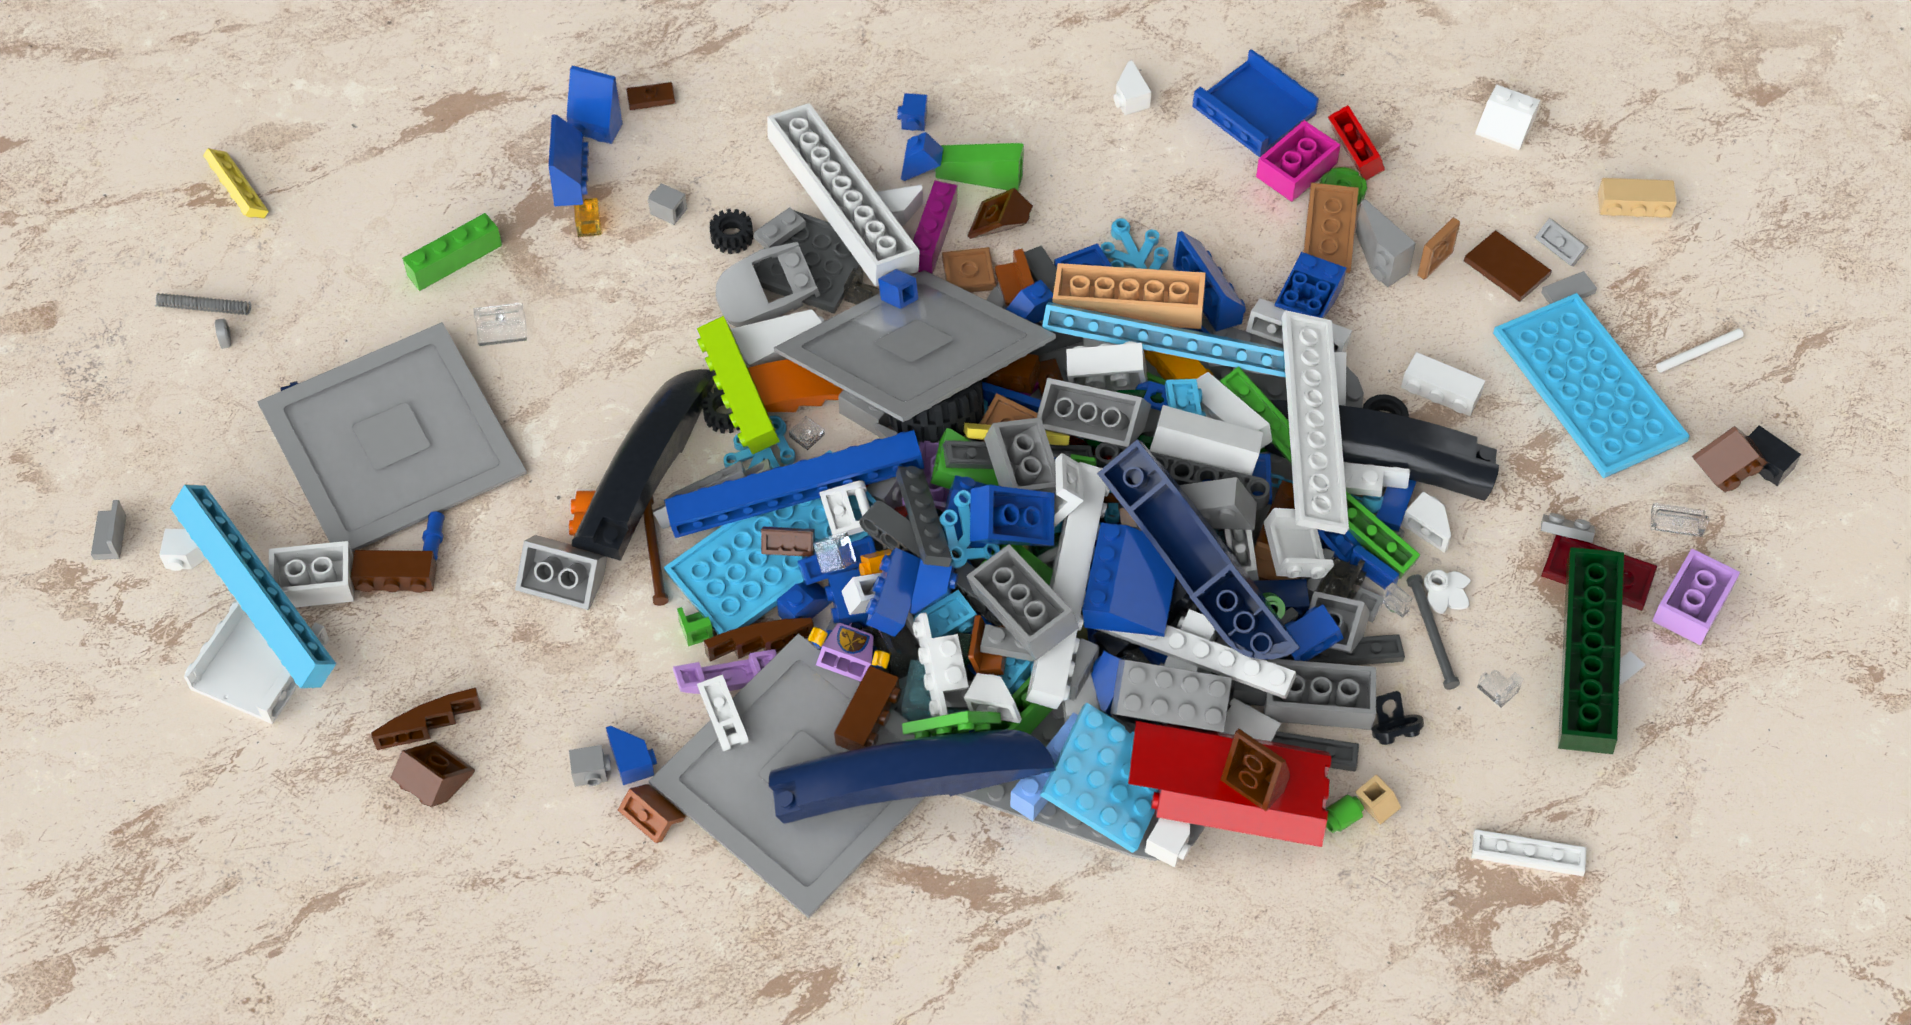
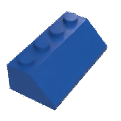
[548,114,589,207]
[1173,231,1246,332]

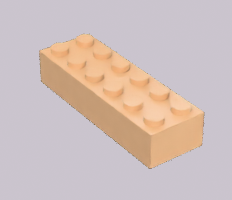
[1053,263,1206,329]

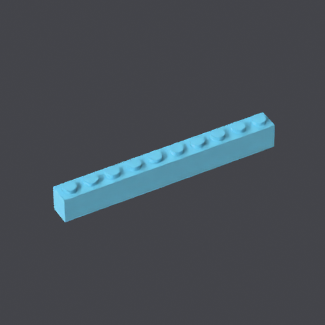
[1042,302,1286,378]
[171,485,336,688]

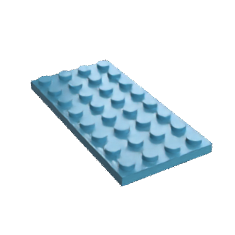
[1493,293,1690,478]
[664,450,876,635]

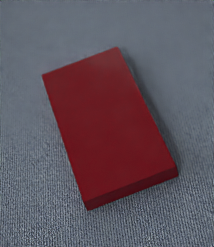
[1541,535,1657,611]

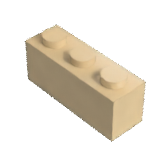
[1598,178,1677,218]

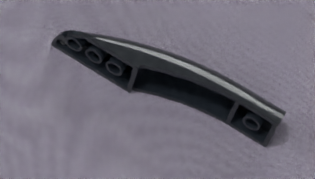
[572,369,716,561]
[1264,400,1499,501]

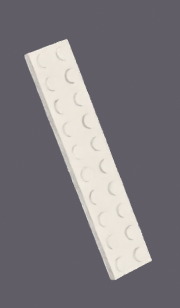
[1281,310,1349,534]

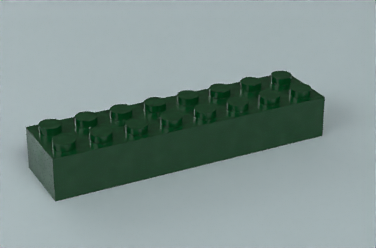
[1558,547,1624,754]

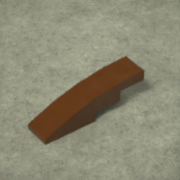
[704,618,814,662]
[371,687,481,750]

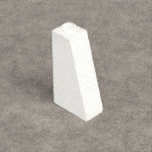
[731,309,824,368]

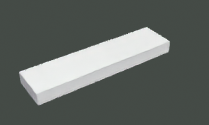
[1472,829,1587,876]

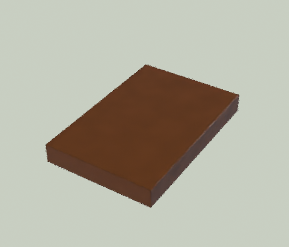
[1464,230,1552,302]

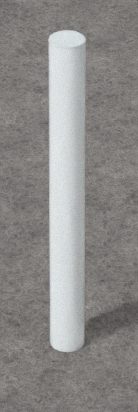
[1656,328,1743,373]

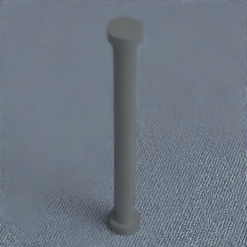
[1406,574,1460,690]

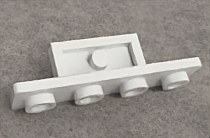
[1343,462,1410,497]
[913,613,969,717]

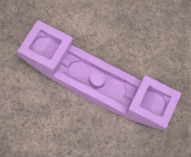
[673,649,777,694]

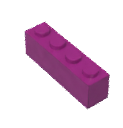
[913,180,957,274]

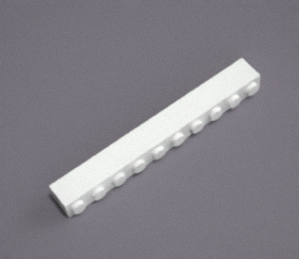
[1026,462,1110,710]

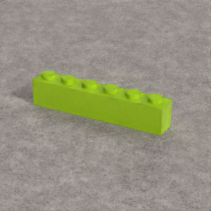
[696,316,780,454]

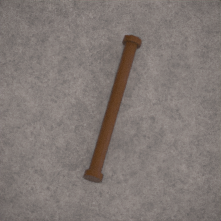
[643,496,669,606]

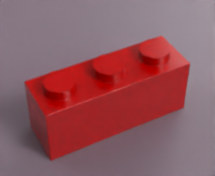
[1328,105,1385,180]

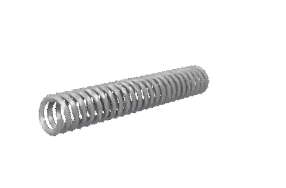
[155,293,251,315]

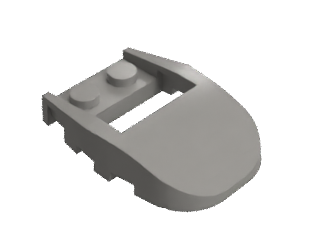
[716,242,820,327]

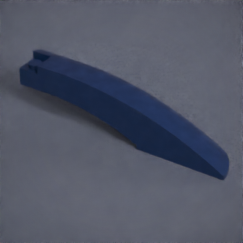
[1097,439,1300,660]
[769,729,1056,824]

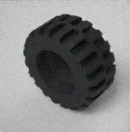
[888,380,985,443]

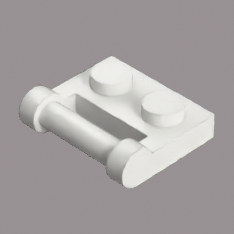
[819,481,870,540]

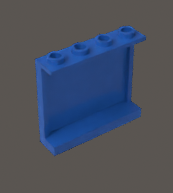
[1192,49,1319,157]

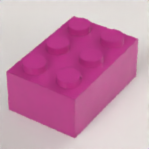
[1256,120,1340,202]

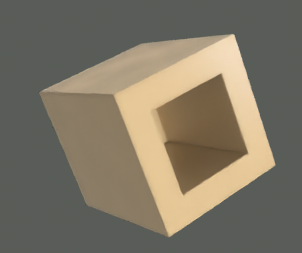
[1355,775,1401,825]

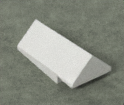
[1149,405,1263,475]

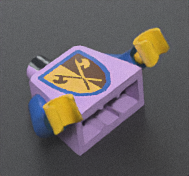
[808,622,891,682]

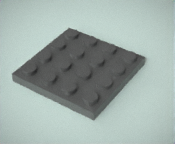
[753,210,862,314]

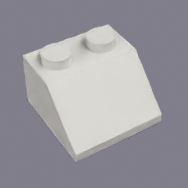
[1476,85,1540,150]

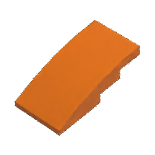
[748,359,843,412]

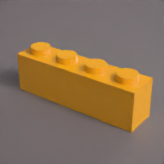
[1143,349,1213,380]

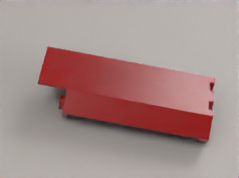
[1128,721,1331,847]

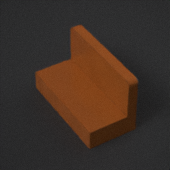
[995,249,1034,306]
[969,615,1007,675]
[618,784,686,843]

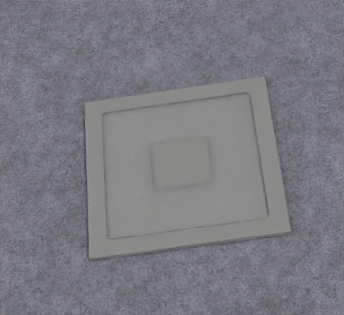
[774,270,1056,422]
[257,322,527,552]
[648,634,925,919]

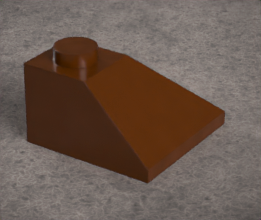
[967,188,1033,239]

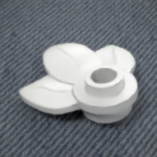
[1424,570,1471,614]

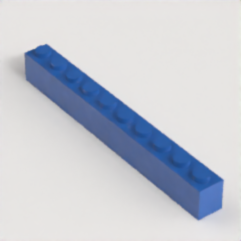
[664,430,925,538]

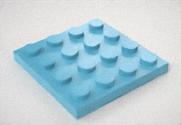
[1040,703,1159,853]

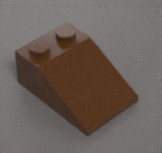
[1221,728,1290,811]

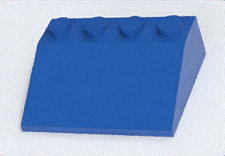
[1082,523,1176,637]

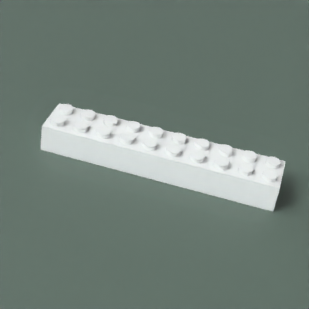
[768,103,919,286]

